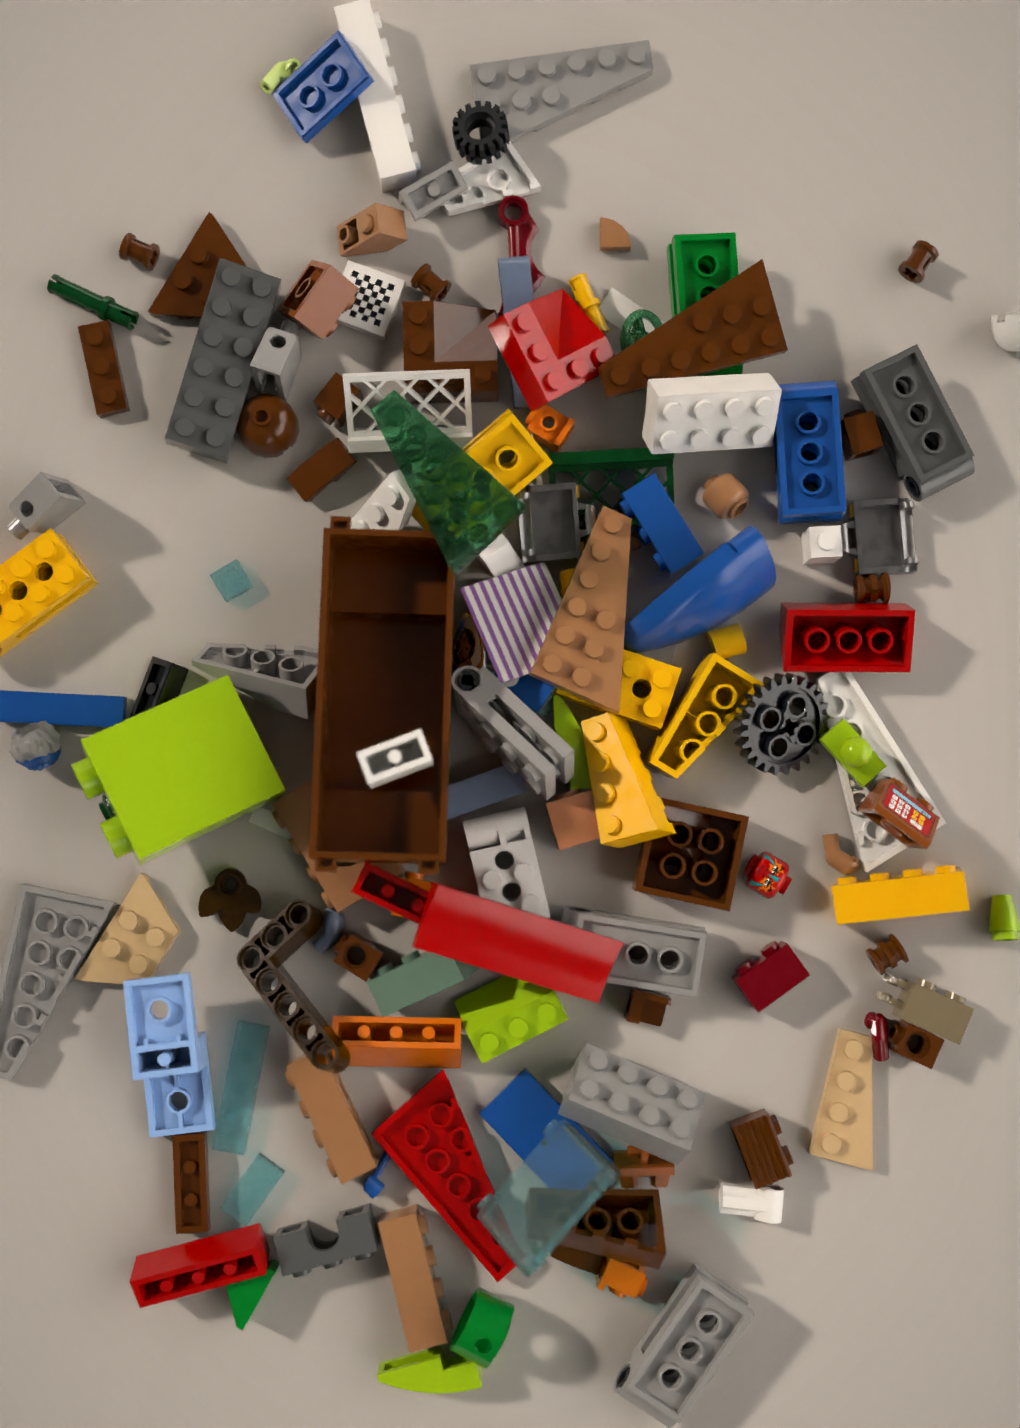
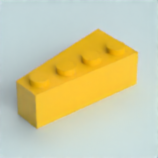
[642,653,764,779]
[581,712,676,848]
[831,864,970,925]

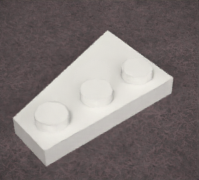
[442,141,541,217]
[351,469,418,530]

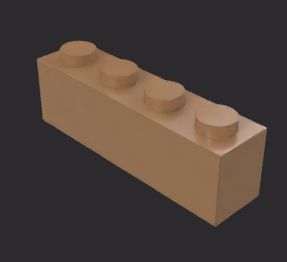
[285,1052,380,1185]
[378,1204,453,1353]

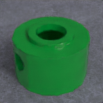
[450,1287,514,1369]

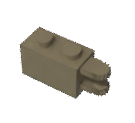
[875,973,974,1045]

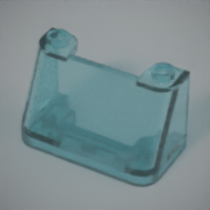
[476,1118,623,1278]

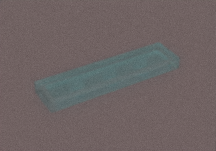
[212,1020,270,1155]

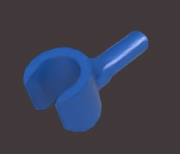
[363,1151,391,1198]

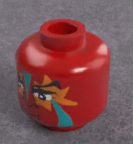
[742,851,792,899]

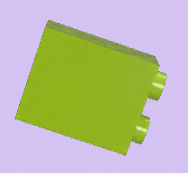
[71,675,285,865]

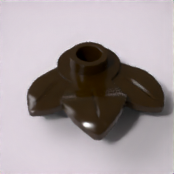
[198,868,262,932]

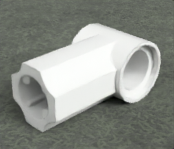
[718,1182,784,1224]

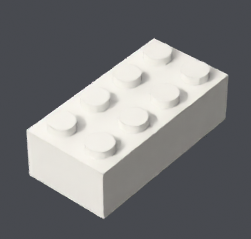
[642,373,782,454]

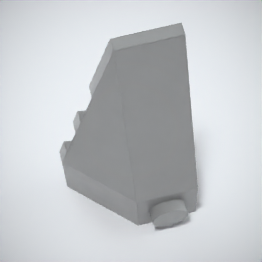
[192,643,318,719]

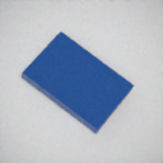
[272,30,374,143]

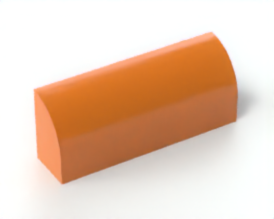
[331,1016,462,1068]

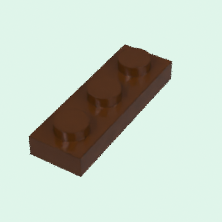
[78,320,130,418]
[172,1131,211,1234]

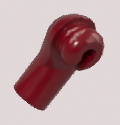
[864,1012,890,1062]

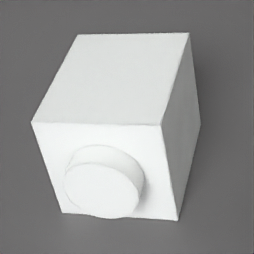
[801,525,843,565]

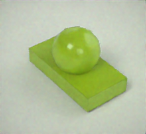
[819,719,886,787]

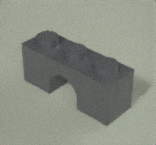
[273,1203,380,1277]

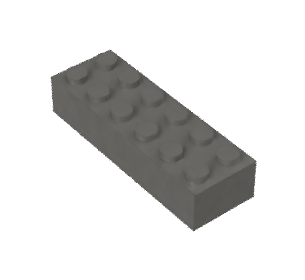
[165,258,281,464]

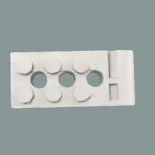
[463,806,551,919]

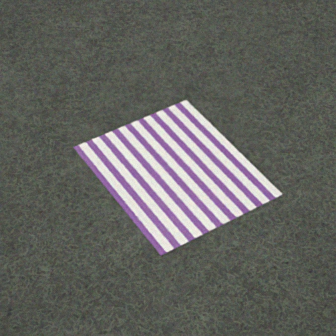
[460,561,562,683]

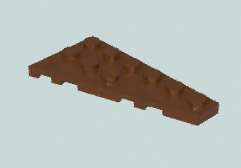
[598,259,788,399]

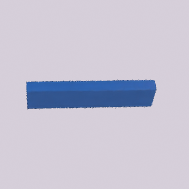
[0,690,127,728]

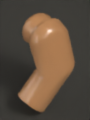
[822,833,860,875]

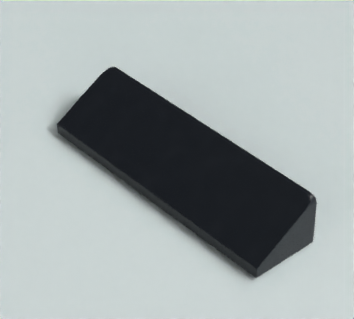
[129,656,188,718]

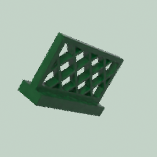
[548,448,675,528]

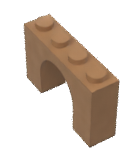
[272,779,405,913]

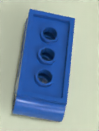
[773,380,846,525]

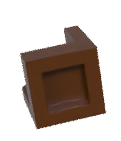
[624,987,672,1026]

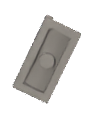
[398,161,468,222]

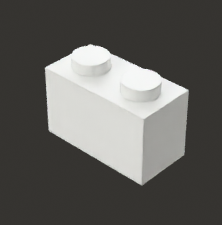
[357,729,434,789]

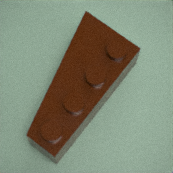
[525,1188,667,1270]

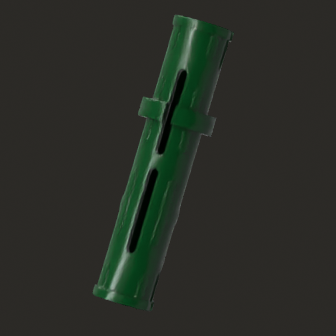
[47,274,139,330]

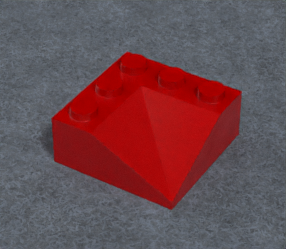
[488,288,615,412]

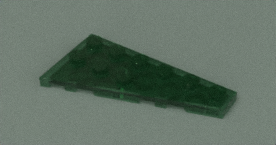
[371,390,526,577]

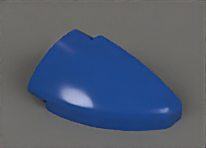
[623,525,776,653]

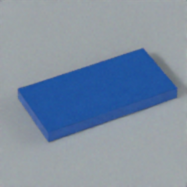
[479,1068,614,1189]

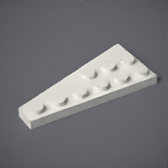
[816,672,946,873]

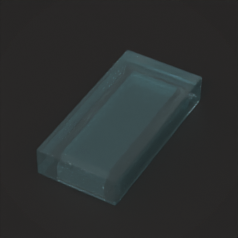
[220,1152,285,1227]

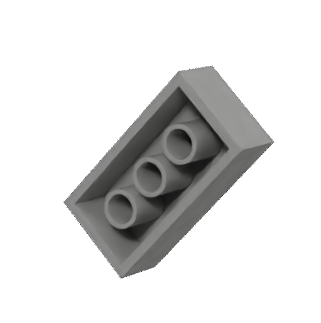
[558,1042,706,1165]

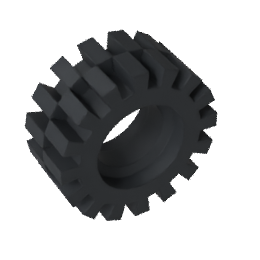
[452,101,510,165]

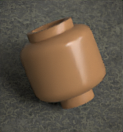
[702,473,749,519]

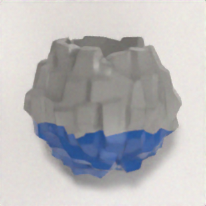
[9,721,62,771]

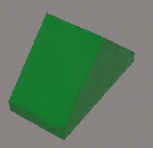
[226,1259,279,1331]

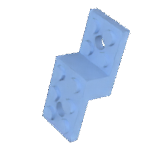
[123,972,216,1138]

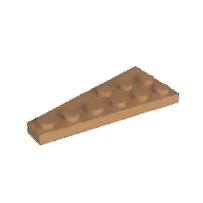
[529,505,632,715]

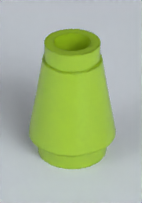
[988,894,1020,941]

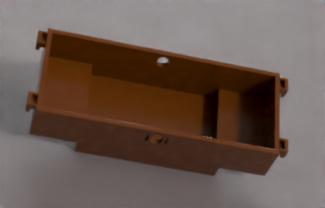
[309,516,456,875]

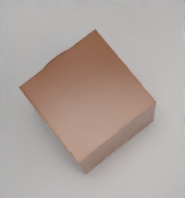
[544,789,600,850]

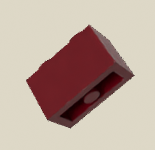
[731,940,810,1013]

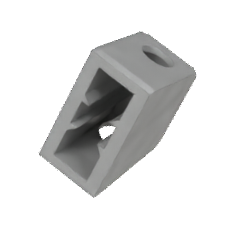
[250,320,302,401]
[7,472,86,540]

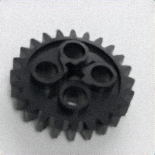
[733,672,830,776]

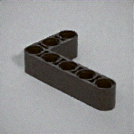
[237,900,350,1074]

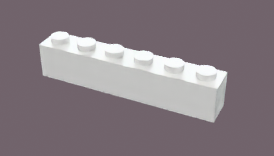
[334,0,421,192]

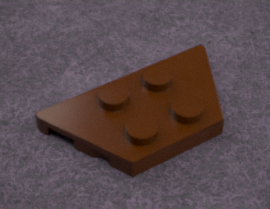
[148,212,247,320]

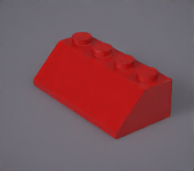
[779,602,916,672]

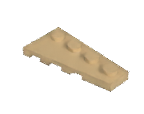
[808,1027,873,1171]

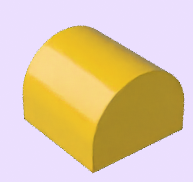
[706,623,747,660]

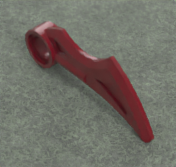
[498,195,545,317]

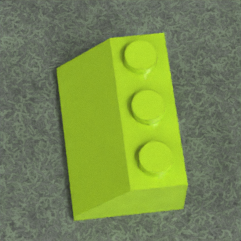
[454,975,569,1064]

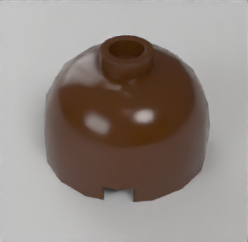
[237,393,299,458]

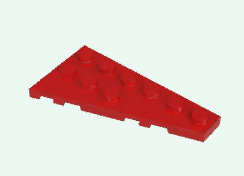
[371,1068,522,1282]

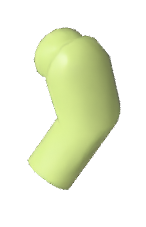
[259,58,302,94]

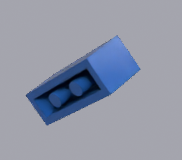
[619,473,704,574]

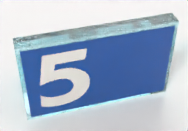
[492,670,557,718]

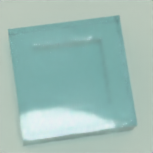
[210,559,254,603]

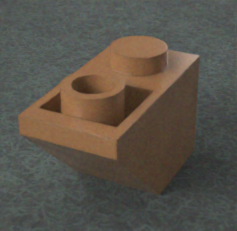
[337,203,407,257]

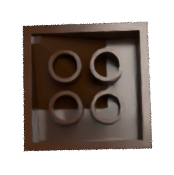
[402,301,499,404]
[632,798,749,912]

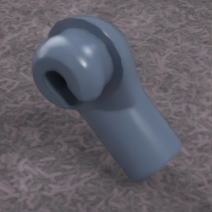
[312,908,345,955]

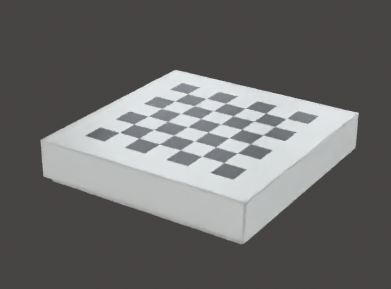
[337,260,406,340]

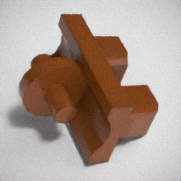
[613,1146,675,1189]

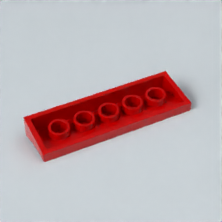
[412,882,624,1003]

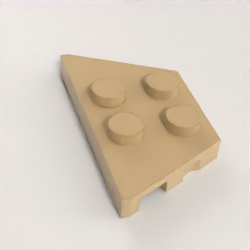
[75,873,181,984]

